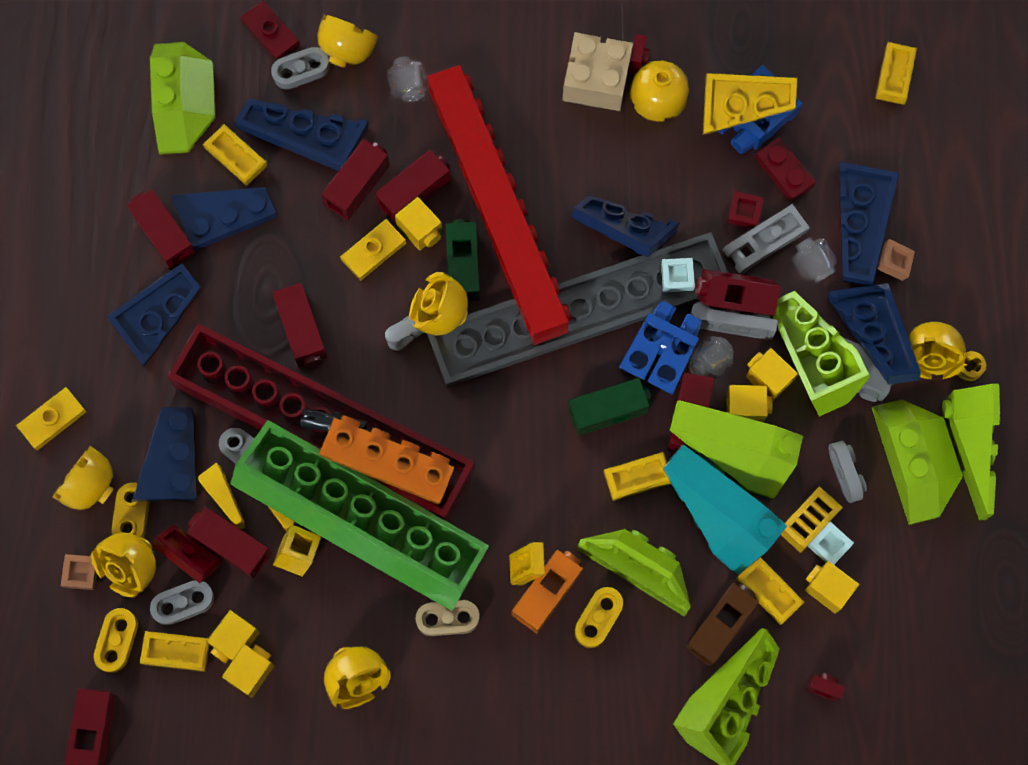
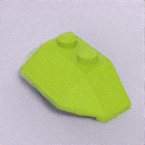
[150,42,216,155]
[872,399,963,525]
[577,529,691,617]

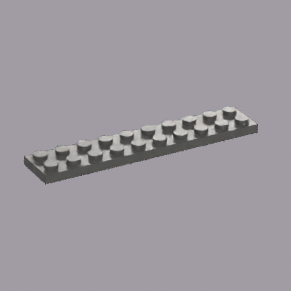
[427,232,727,387]

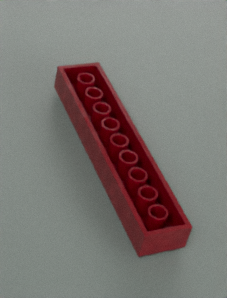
[167,323,475,522]

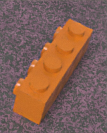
[319,415,455,504]

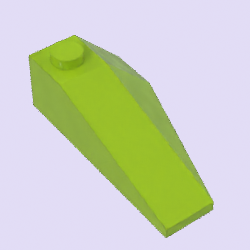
[773,291,870,417]
[942,384,1000,520]
[670,400,803,499]
[673,628,780,765]

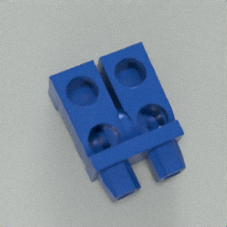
[717,64,803,154]
[619,301,702,395]

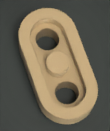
[416,600,480,636]

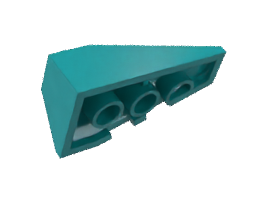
[663,444,787,575]

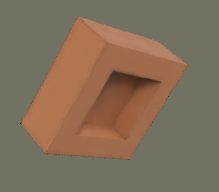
[877,239,915,281]
[61,554,97,590]

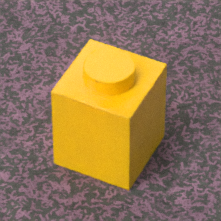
[395,197,443,251]
[746,348,798,402]
[726,385,773,422]
[273,524,321,576]
[804,561,859,614]
[206,610,260,664]
[222,644,274,698]

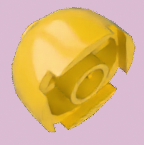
[317,15,378,68]
[630,60,689,122]
[409,272,468,336]
[908,322,966,379]
[53,446,114,510]
[91,532,156,597]
[324,646,391,709]

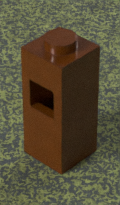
[685,583,759,667]

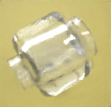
[386,56,429,103]
[792,236,838,283]
[689,336,734,381]

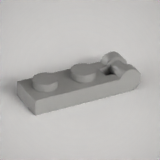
[722,204,810,275]
[690,302,778,340]

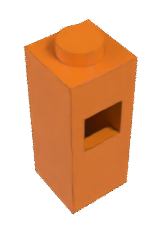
[511,550,583,634]

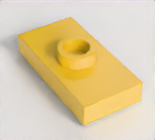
[875,42,917,105]
[203,124,268,186]
[340,219,406,281]
[16,387,86,451]
[604,452,671,501]
[509,542,545,585]
[736,557,804,625]
[140,631,210,672]

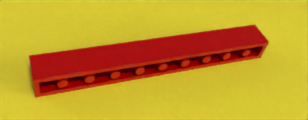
[427,65,572,345]

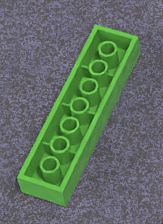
[230,420,489,611]

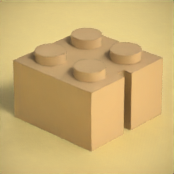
[562,32,633,111]

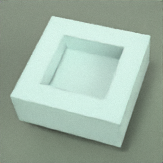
[661,258,695,292]
[808,522,854,565]

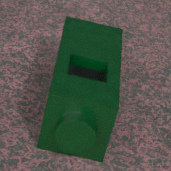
[446,219,480,301]
[567,378,652,436]

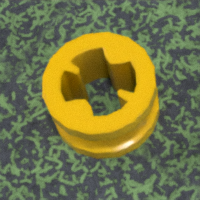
[957,351,986,382]

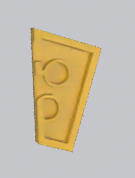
[703,73,797,135]

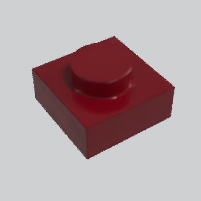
[628,34,650,74]
[727,191,764,228]
[805,673,845,702]

